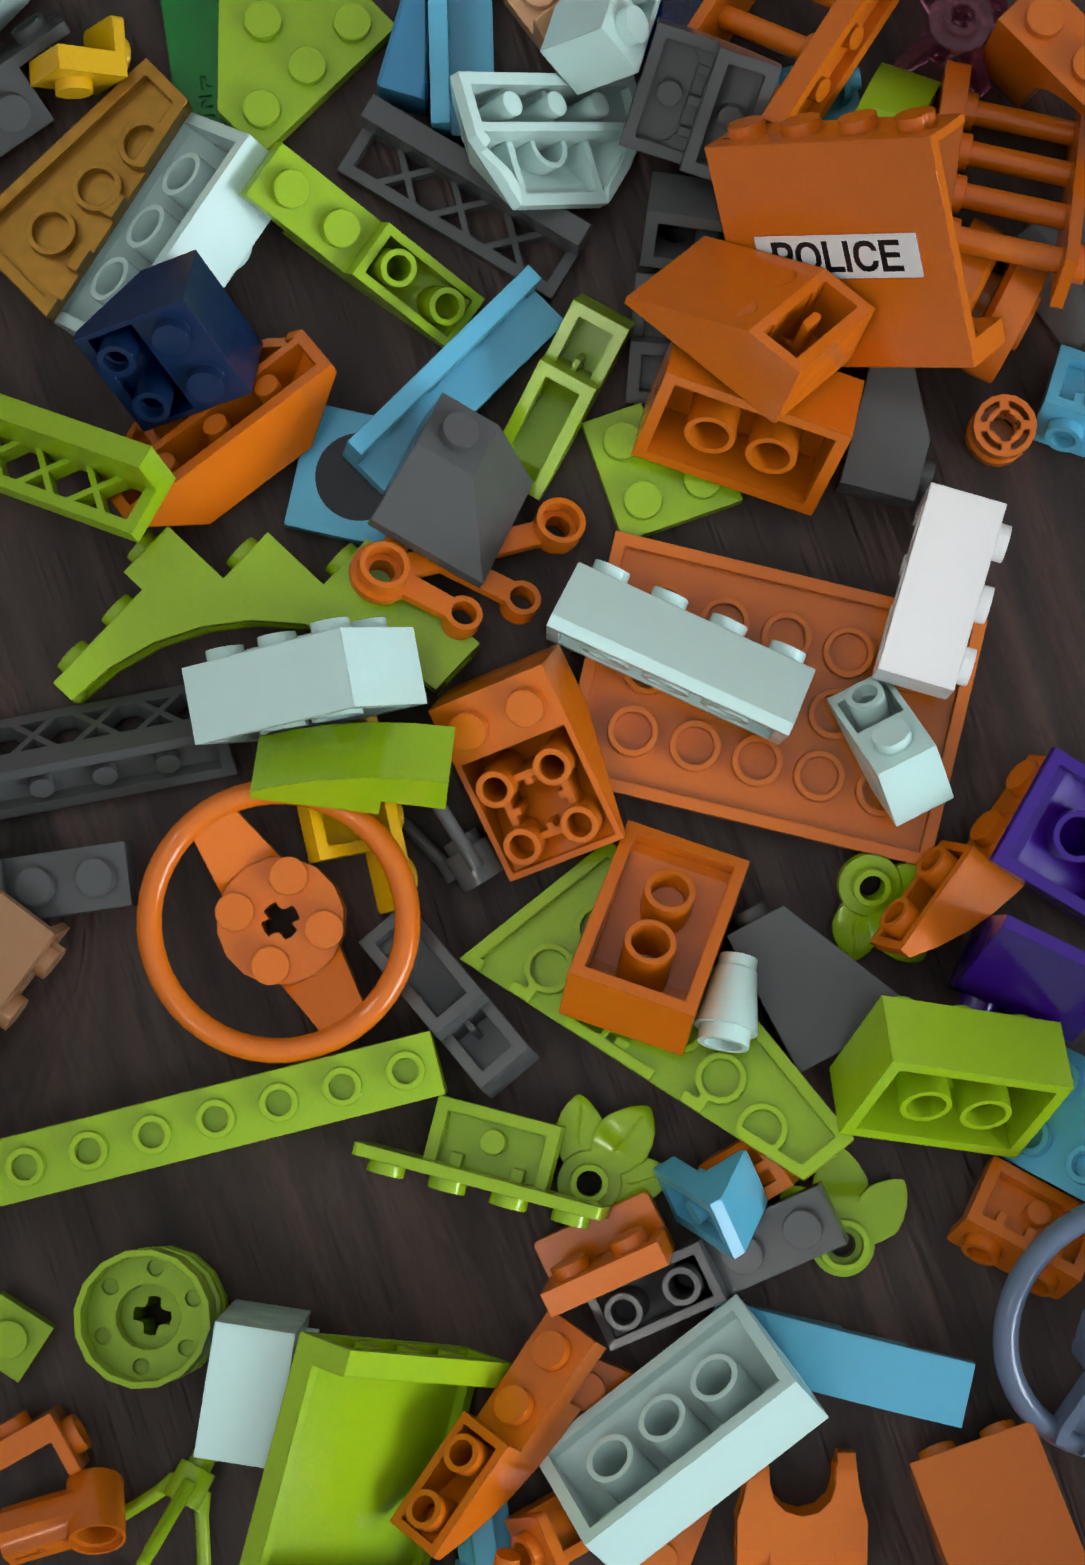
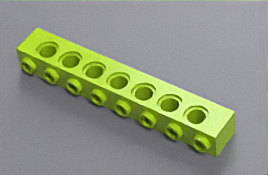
[0,1030,448,1207]

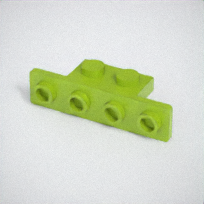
[352,1095,611,1229]

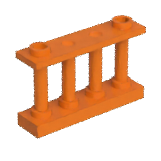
[687,0,900,123]
[934,60,1085,309]

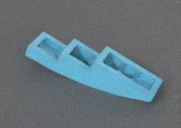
[713,1299,976,1428]

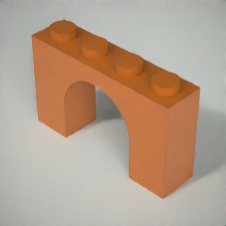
[976,0,1085,118]

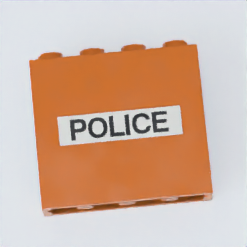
[704,106,1006,368]

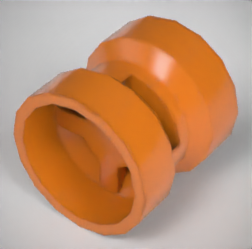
[965,394,1037,467]

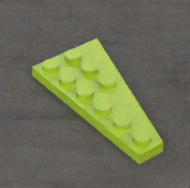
[459,843,854,1181]

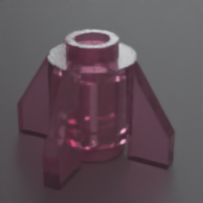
[894,0,1010,98]

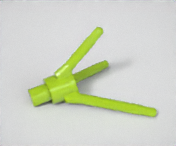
[125,1448,216,1565]

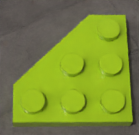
[217,0,394,151]

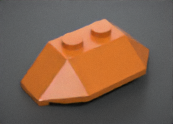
[101,329,337,527]

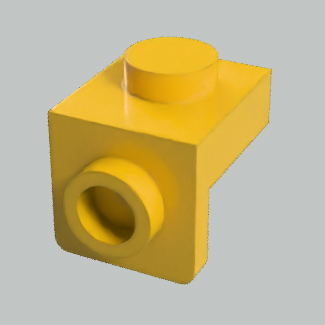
[29,15,131,99]

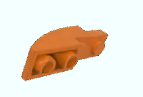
[869,754,1046,958]
[390,1311,606,1561]

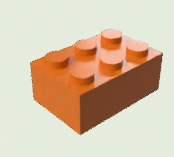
[631,341,865,516]

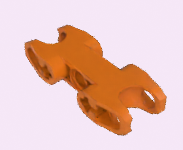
[734,1447,868,1565]

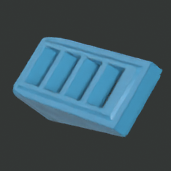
[376,0,429,115]

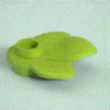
[832,852,928,963]
[556,1094,662,1206]
[780,1149,908,1277]

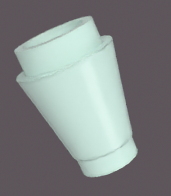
[694,951,758,1053]

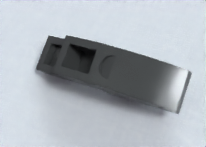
[0,841,139,920]
[588,1181,849,1352]

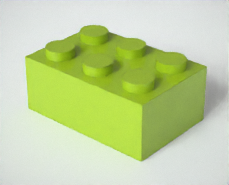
[829,995,1074,1158]

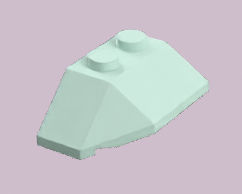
[449,71,637,211]

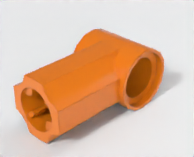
[0,1467,127,1565]

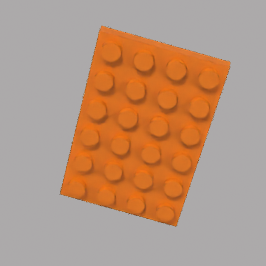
[578,531,988,865]

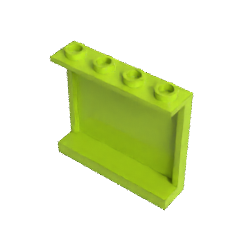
[239,1331,512,1565]

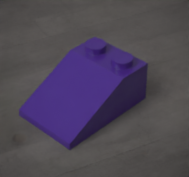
[989,747,1085,927]
[947,914,1085,1043]

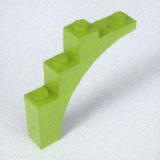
[53,526,481,704]

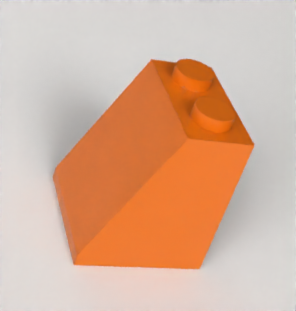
[909,1419,1085,1565]

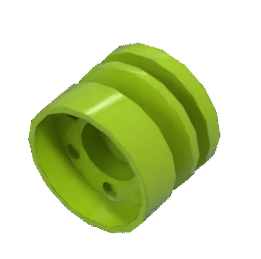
[74,1245,228,1389]

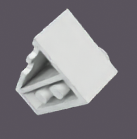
[871,482,1012,700]

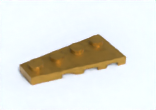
[0,58,193,324]

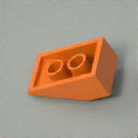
[559,820,750,1056]

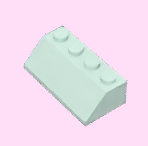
[54,112,270,336]
[546,559,816,745]
[539,1294,829,1565]

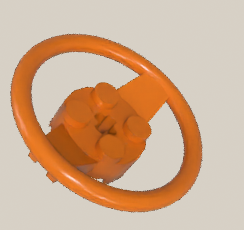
[136,781,421,1064]

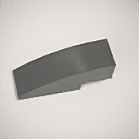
[358,912,540,1099]

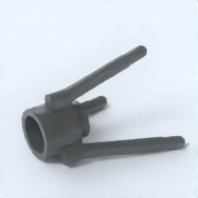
[402,804,504,893]

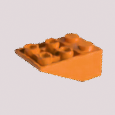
[624,236,876,424]
[428,643,626,882]

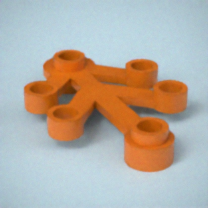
[348,497,586,640]

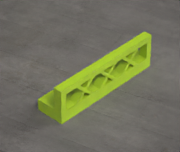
[0,393,176,543]

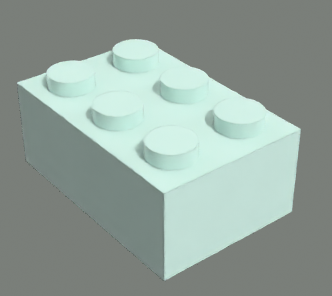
[182,617,427,745]
[193,1299,320,1468]

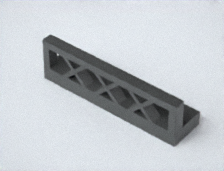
[337,94,591,303]
[0,684,237,820]

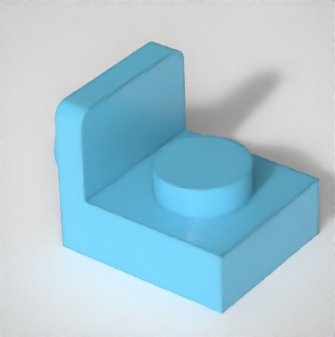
[1034,344,1085,457]

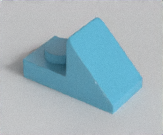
[653,1149,768,1259]

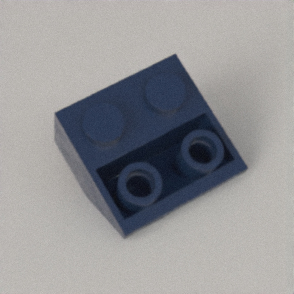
[73,249,263,432]

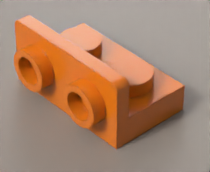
[947,1155,1085,1299]
[534,1190,676,1318]

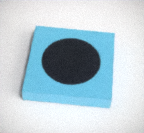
[284,405,410,553]

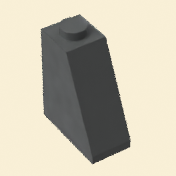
[724,901,900,1073]

